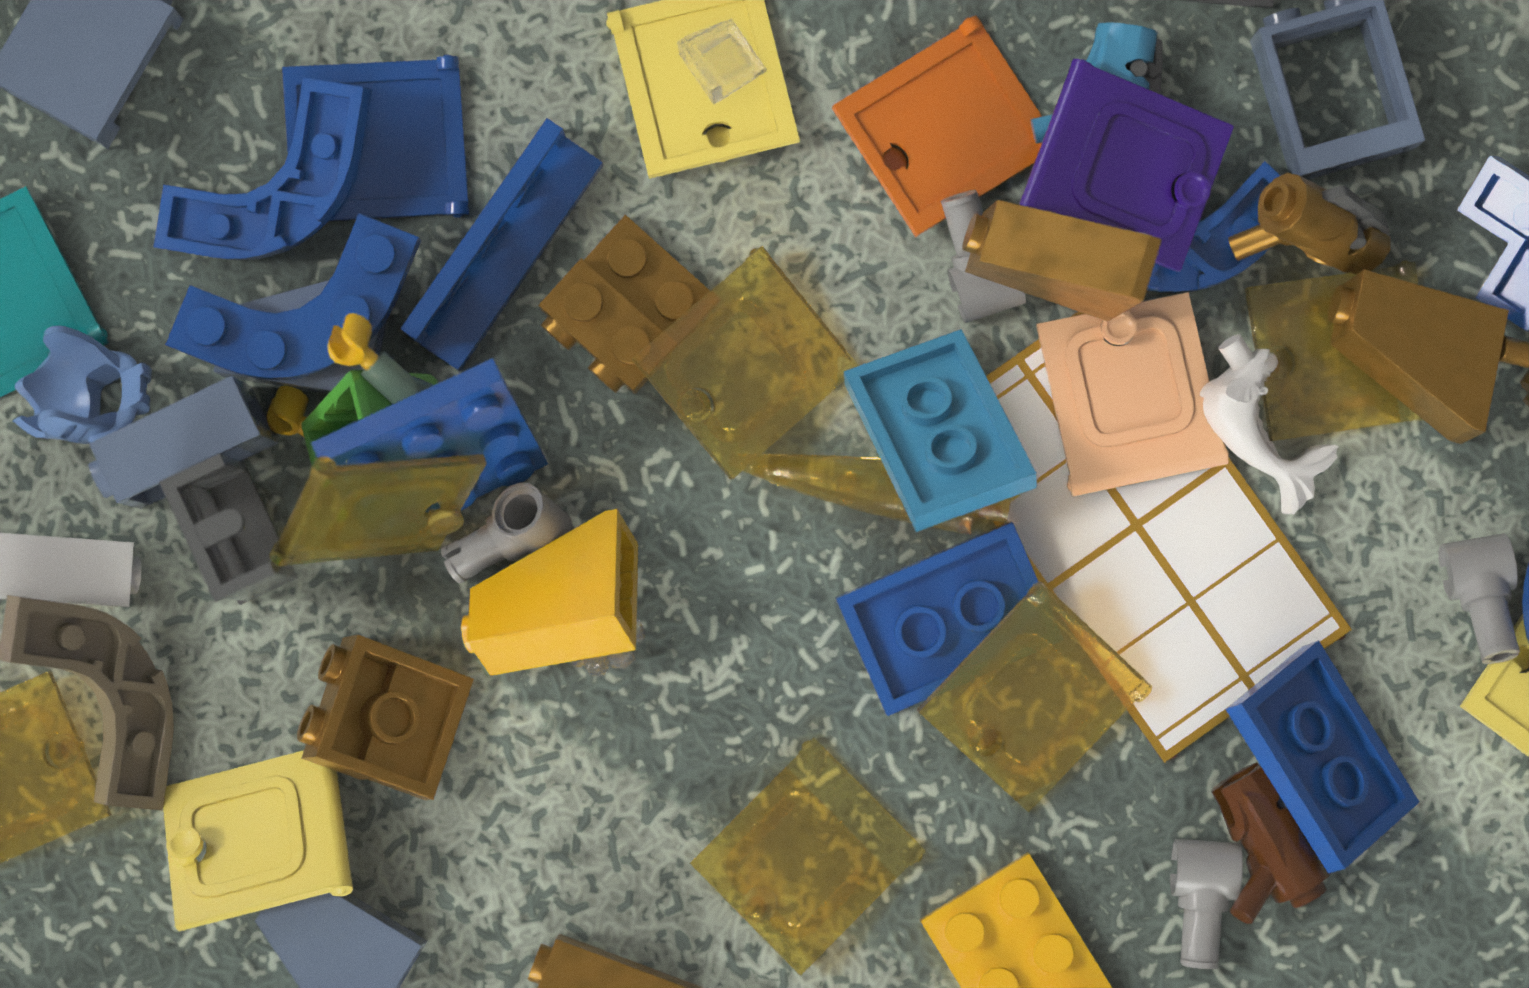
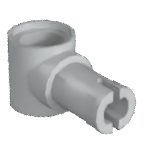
[941,190,1026,323]
[441,483,573,584]
[1438,533,1520,664]
[1170,839,1243,969]

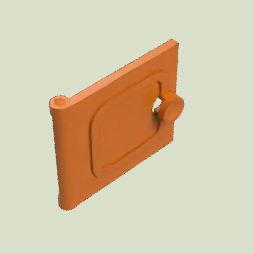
[832,15,1042,237]

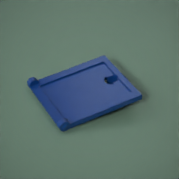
[282,54,469,221]

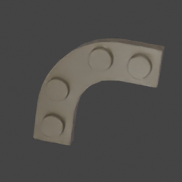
[0,595,174,811]

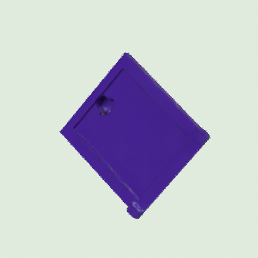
[1019,58,1234,272]

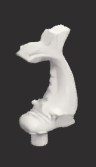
[1200,334,1339,515]

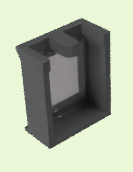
[159,453,298,605]

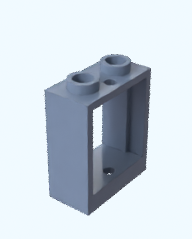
[1250,0,1425,180]
[88,376,278,509]

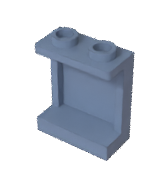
[0,0,184,149]

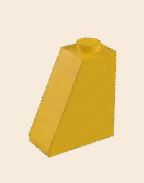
[461,509,638,676]

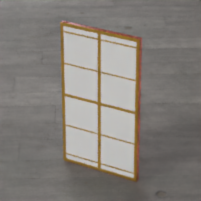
[983,311,1352,763]

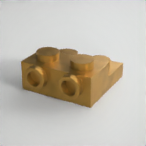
[538,214,720,394]
[297,634,474,800]

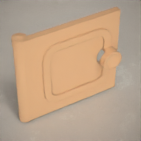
[1036,292,1229,497]

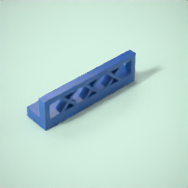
[400,118,603,372]

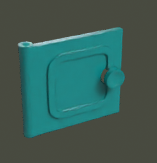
[0,186,109,398]

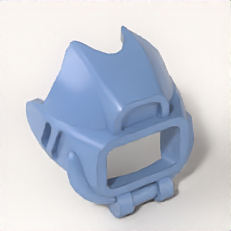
[12,325,152,444]

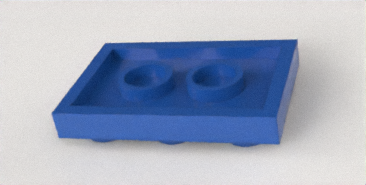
[835,521,1063,716]
[1226,640,1420,874]

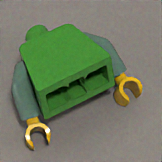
[267,313,438,482]

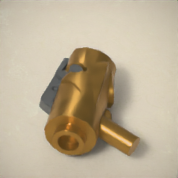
[1228,173,1391,274]

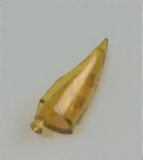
[728,454,1012,536]

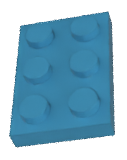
[843,329,1037,532]

